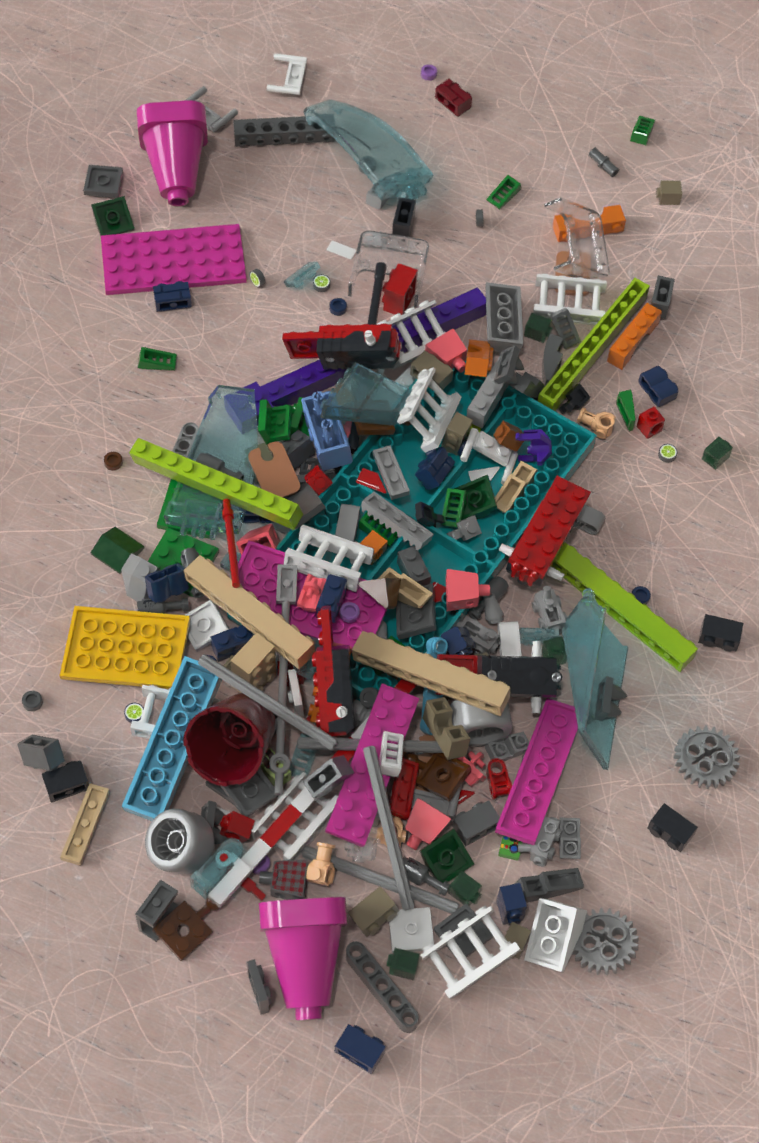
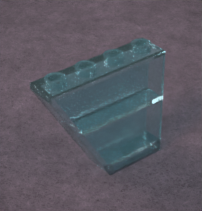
[320,362,412,425]

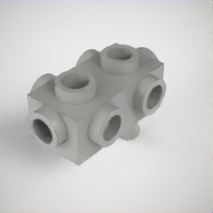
[532,586,568,635]
[456,616,500,655]
[518,817,562,867]

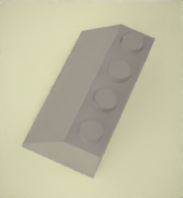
[485,282,523,355]

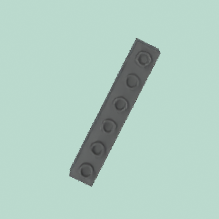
[233,115,335,147]

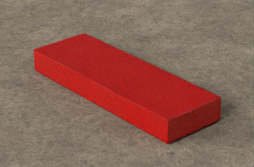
[389,758,419,820]

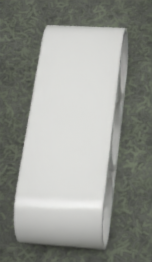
[497,621,522,656]

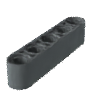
[346,941,419,1033]

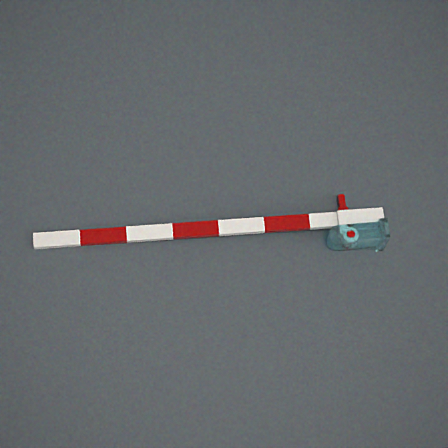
[191,644,448,908]

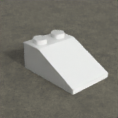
[524,898,587,972]

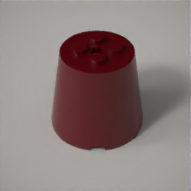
[183,693,276,786]

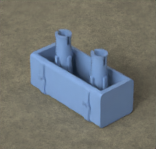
[301,391,353,471]

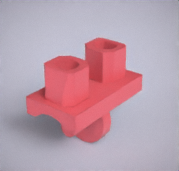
[297,574,327,612]
[456,751,487,787]

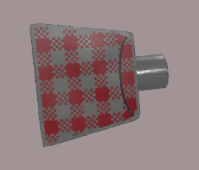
[259,859,308,900]

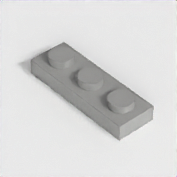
[373,445,410,500]

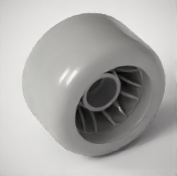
[450,699,513,747]
[145,809,214,874]

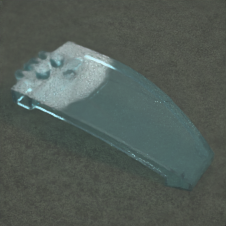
[303,99,434,201]
[164,385,258,540]

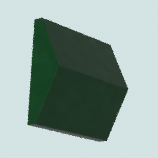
[91,196,135,237]
[454,475,497,520]
[90,527,145,574]
[420,829,474,883]

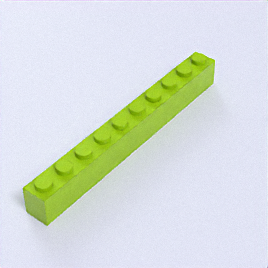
[538,278,650,411]
[129,438,303,530]
[551,542,698,672]

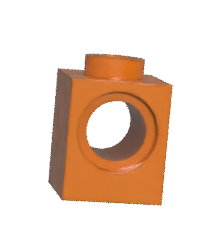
[360,530,388,565]

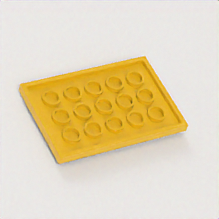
[59,606,191,689]

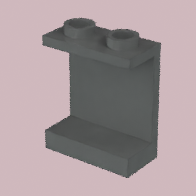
[135,879,179,942]

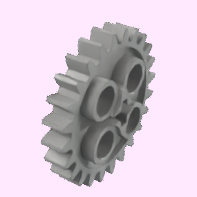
[674,725,740,789]
[572,908,639,975]

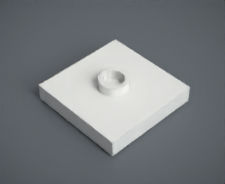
[185,600,229,652]
[287,669,304,718]
[389,907,434,953]

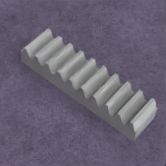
[361,492,434,550]

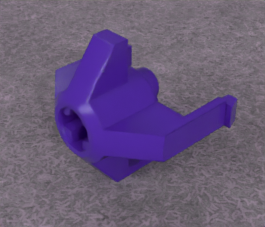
[515,429,552,466]

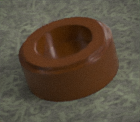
[104,452,123,471]

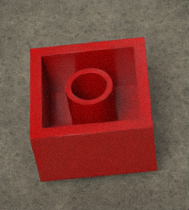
[382,263,418,315]

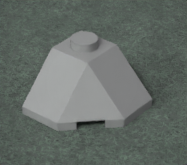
[121,553,160,601]

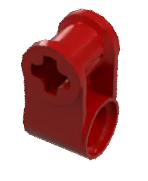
[486,758,512,800]

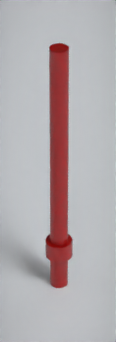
[222,499,240,588]

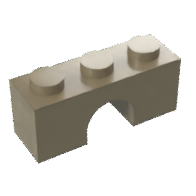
[423,697,470,760]

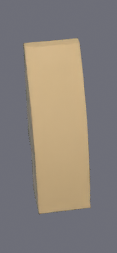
[495,461,538,513]
[378,567,433,609]

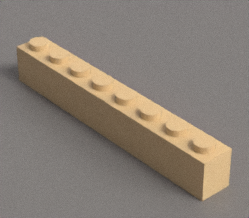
[183,555,315,669]
[352,631,510,717]

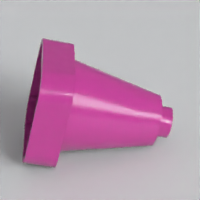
[136,100,208,206]
[259,897,347,1020]

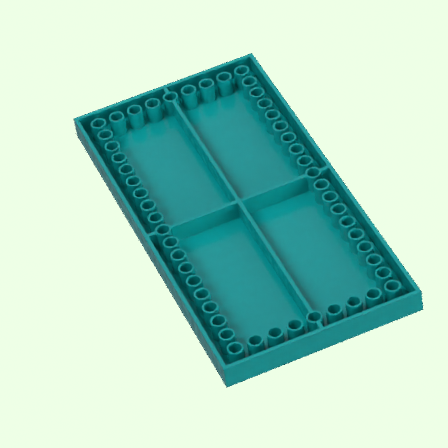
[227,360,597,701]

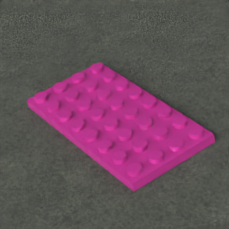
[101,224,247,295]
[219,540,387,653]

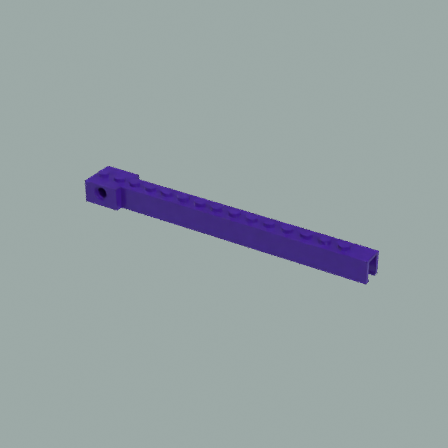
[224,287,486,435]

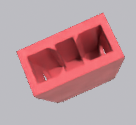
[425,329,467,373]
[236,524,280,555]
[446,569,490,611]
[405,798,452,850]

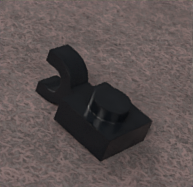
[558,383,590,414]
[415,501,445,528]

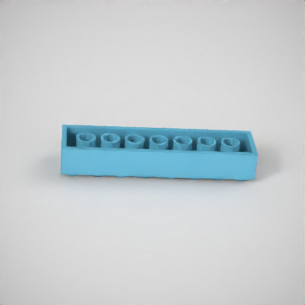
[122,656,222,821]

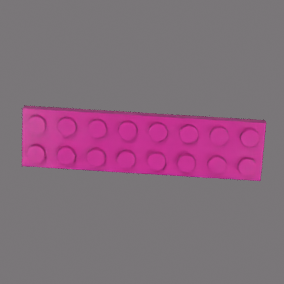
[325,684,419,847]
[495,698,585,845]

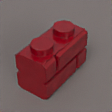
[435,79,472,117]

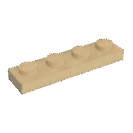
[60,784,110,866]

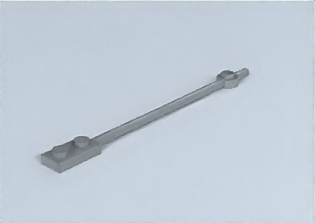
[269,564,297,795]

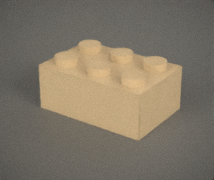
[230,633,276,693]

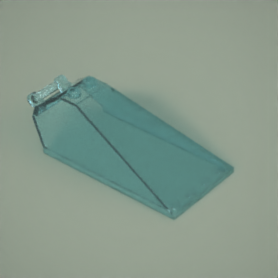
[562,588,628,770]

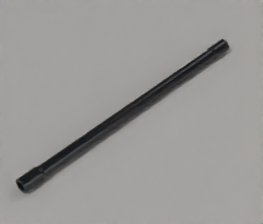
[348,262,386,454]

